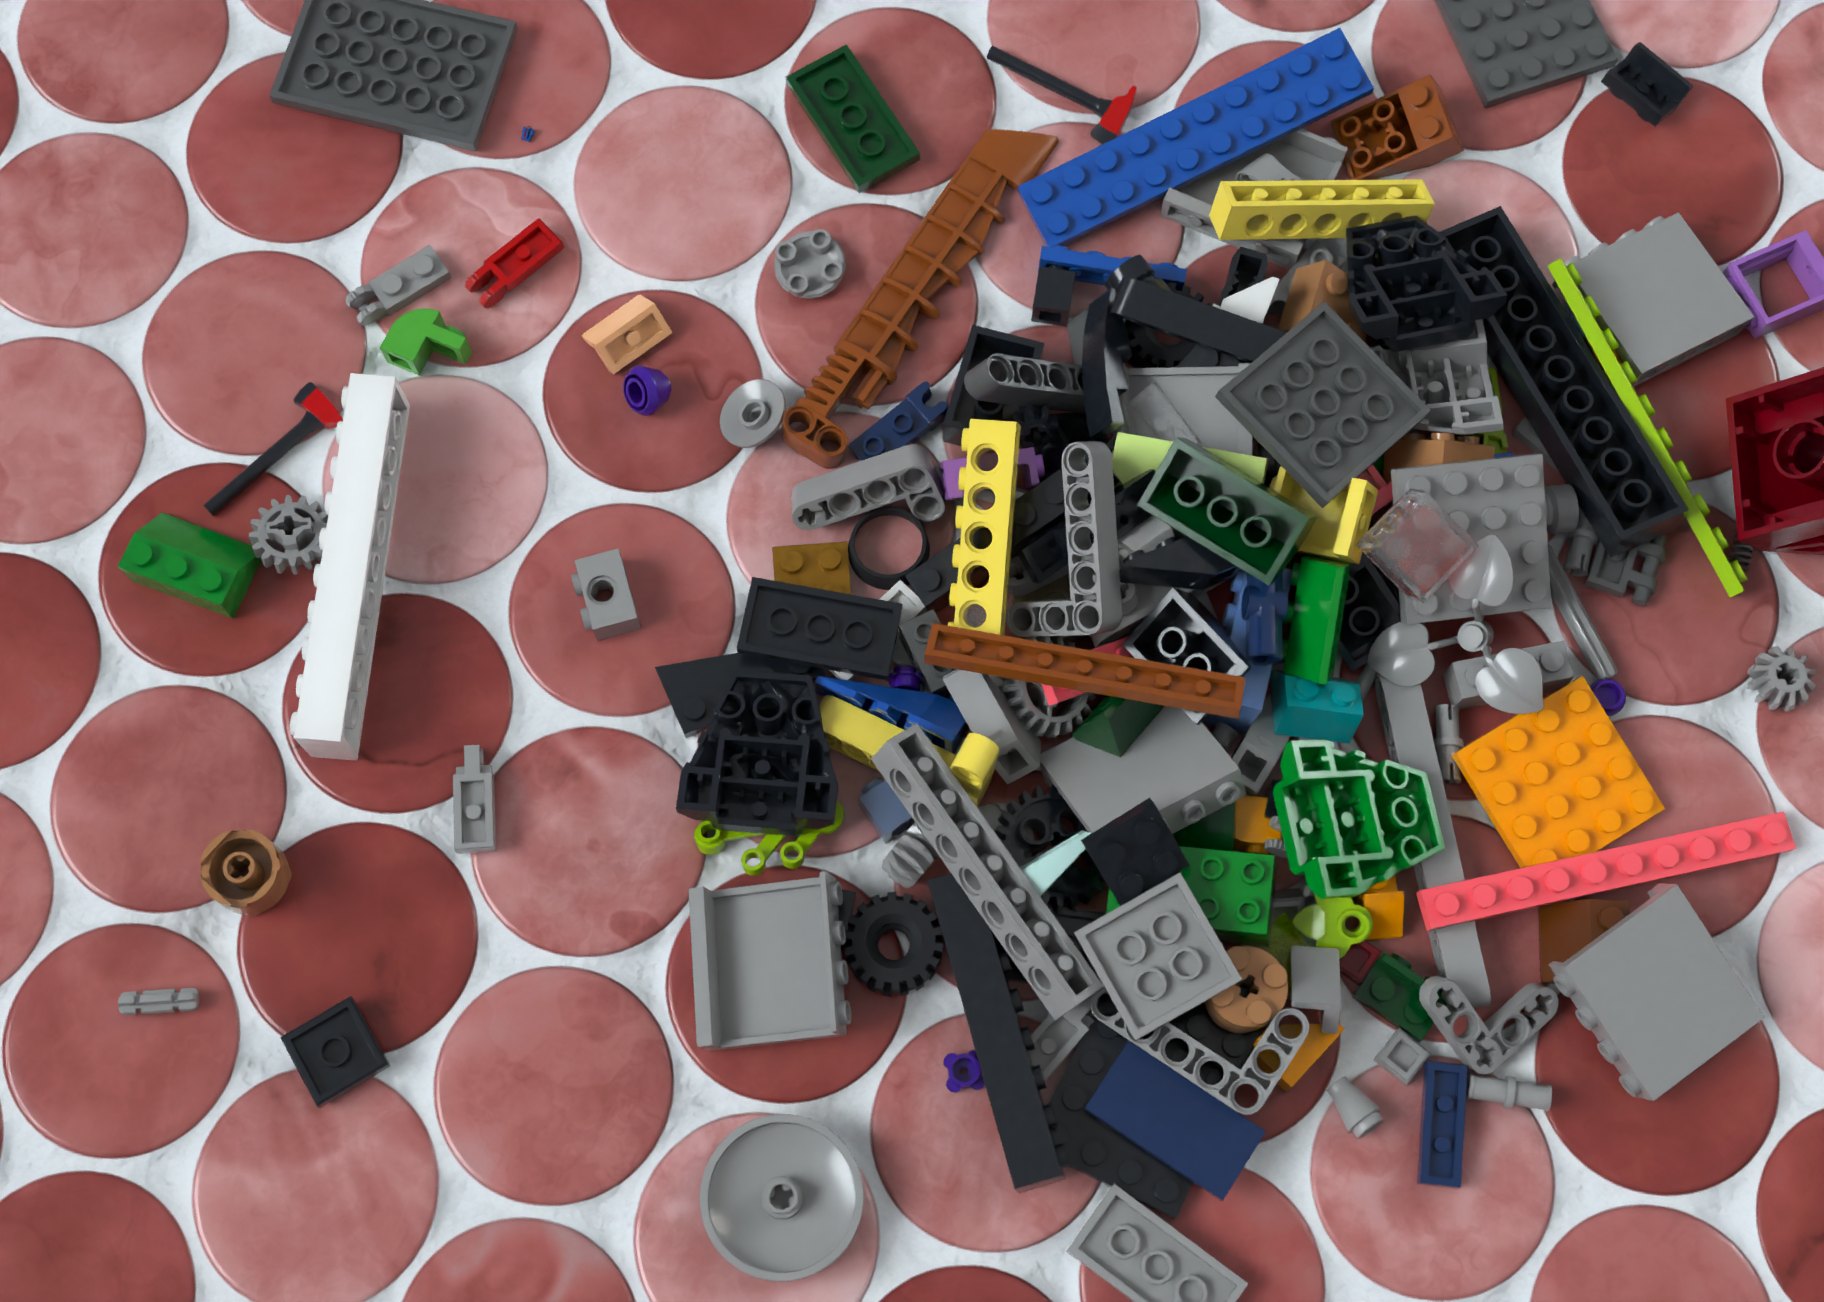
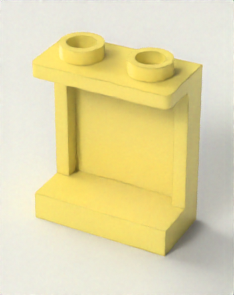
[1270,466,1378,564]

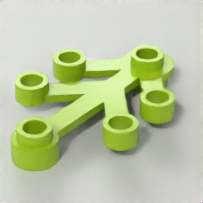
[694,800,845,876]

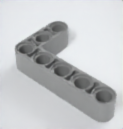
[1006,441,1122,637]
[1090,987,1309,1114]

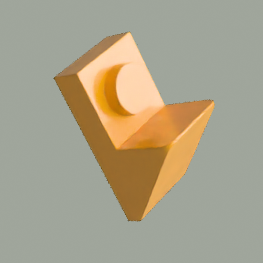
[1356,874,1404,941]

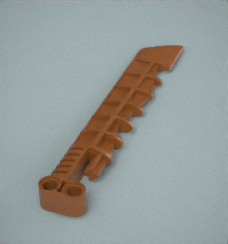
[781,129,1059,468]

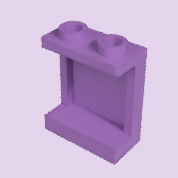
[939,447,1045,501]

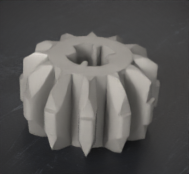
[1747,646,1816,712]
[882,822,939,888]

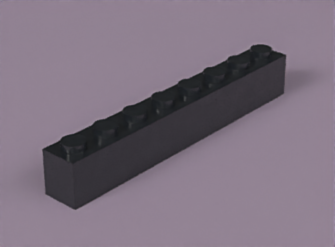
[927,873,1070,1193]

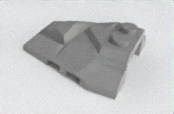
[1371,319,1503,435]

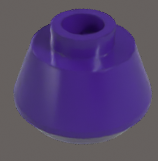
[623,366,671,416]

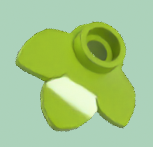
[1292,893,1373,959]

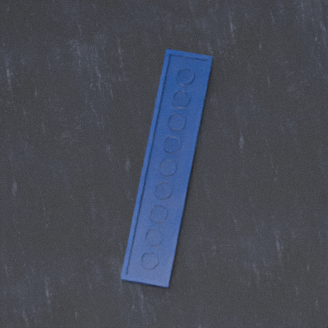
[1017,28,1374,247]

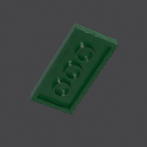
[785,44,920,193]

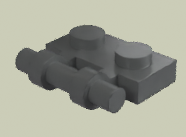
[1584,534,1667,607]

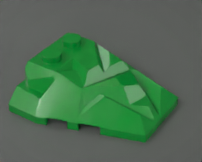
[1273,739,1445,899]

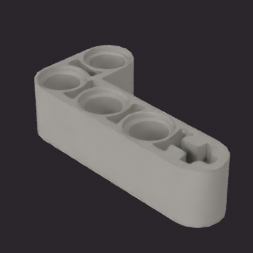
[791,444,945,530]

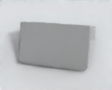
[1290,945,1341,1034]

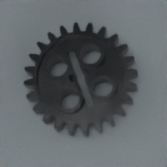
[994,784,1106,912]

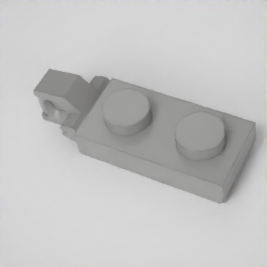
[453,745,496,854]
[1029,993,1094,1082]

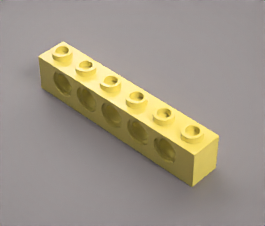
[1209,179,1435,240]
[948,419,1021,635]

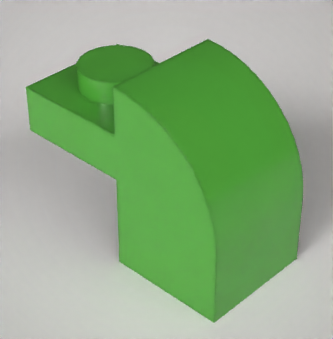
[380,309,472,376]

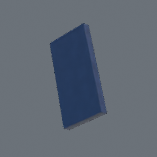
[1084,1041,1266,1201]

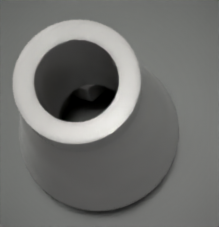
[1327,1076,1384,1139]

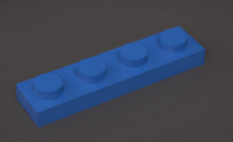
[1038,245,1187,291]

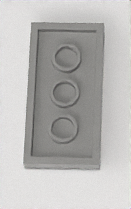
[1066,1184,1248,1302]

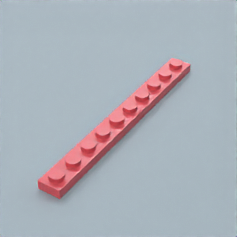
[1416,811,1796,931]

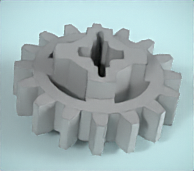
[249,495,328,575]

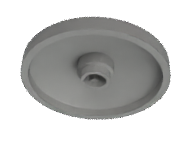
[700,1114,864,1282]

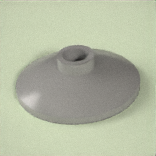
[720,379,786,448]

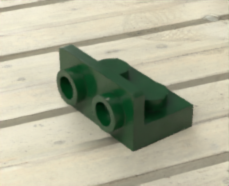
[1352,953,1448,1043]

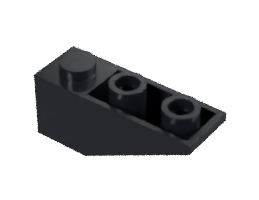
[1119,536,1240,590]

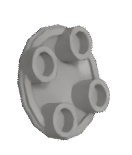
[774,229,846,299]

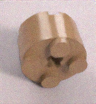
[200,829,292,916]
[1204,946,1288,1034]

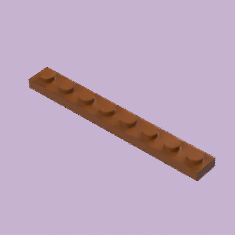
[924,623,1246,719]

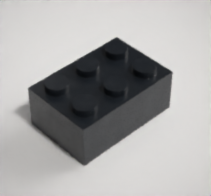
[943,325,1044,454]

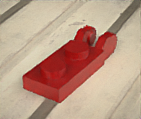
[465,218,564,309]

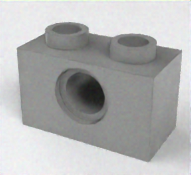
[571,548,641,641]

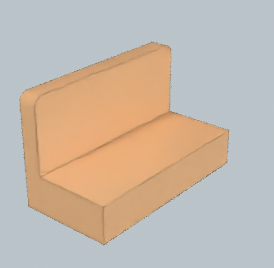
[582,295,672,375]

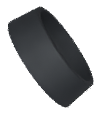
[848,507,930,590]

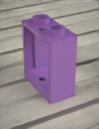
[1723,230,1824,339]

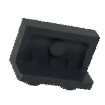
[1600,42,1693,127]

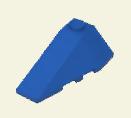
[815,676,969,754]

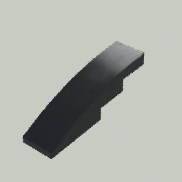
[1082,288,1132,439]
[1015,469,1156,583]

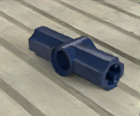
[1241,571,1288,666]

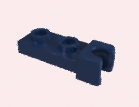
[848,382,948,461]

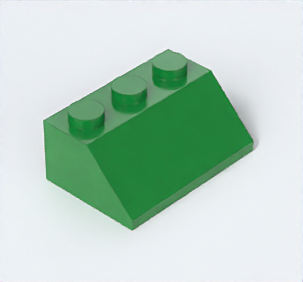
[117,513,262,619]
[1281,555,1351,685]

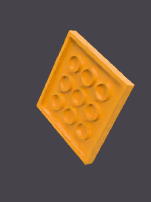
[1451,676,1665,868]

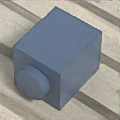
[859,778,915,844]

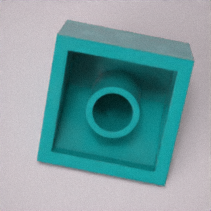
[1270,669,1363,744]

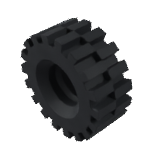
[1125,283,1210,368]
[844,892,943,996]

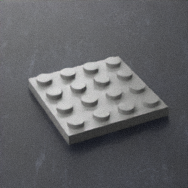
[1391,454,1551,625]

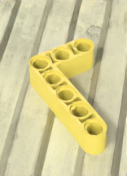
[819,695,999,807]

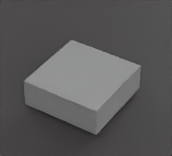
[1373,1028,1431,1086]

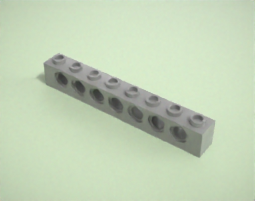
[871,723,1103,1021]

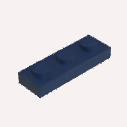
[1417,1061,1468,1189]

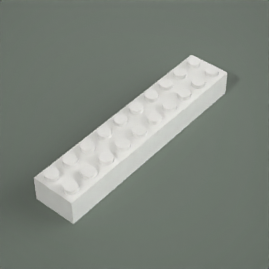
[290,373,410,761]

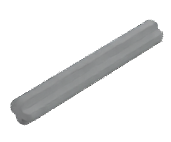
[1548,544,1618,680]

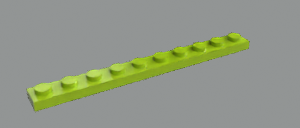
[1547,258,1748,598]

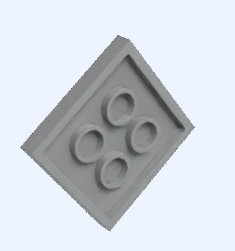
[1074,873,1242,1041]

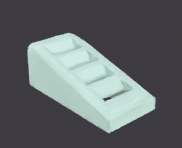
[1020,830,1091,897]

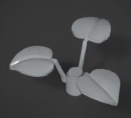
[1367,534,1544,714]

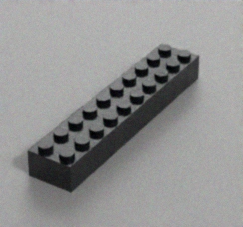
[1439,206,1689,558]

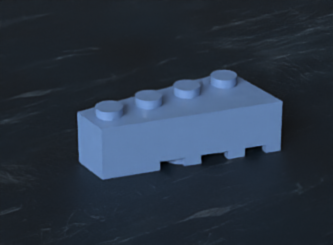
[1202,568,1292,734]

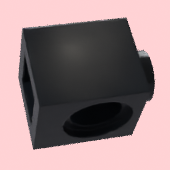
[1031,265,1076,327]

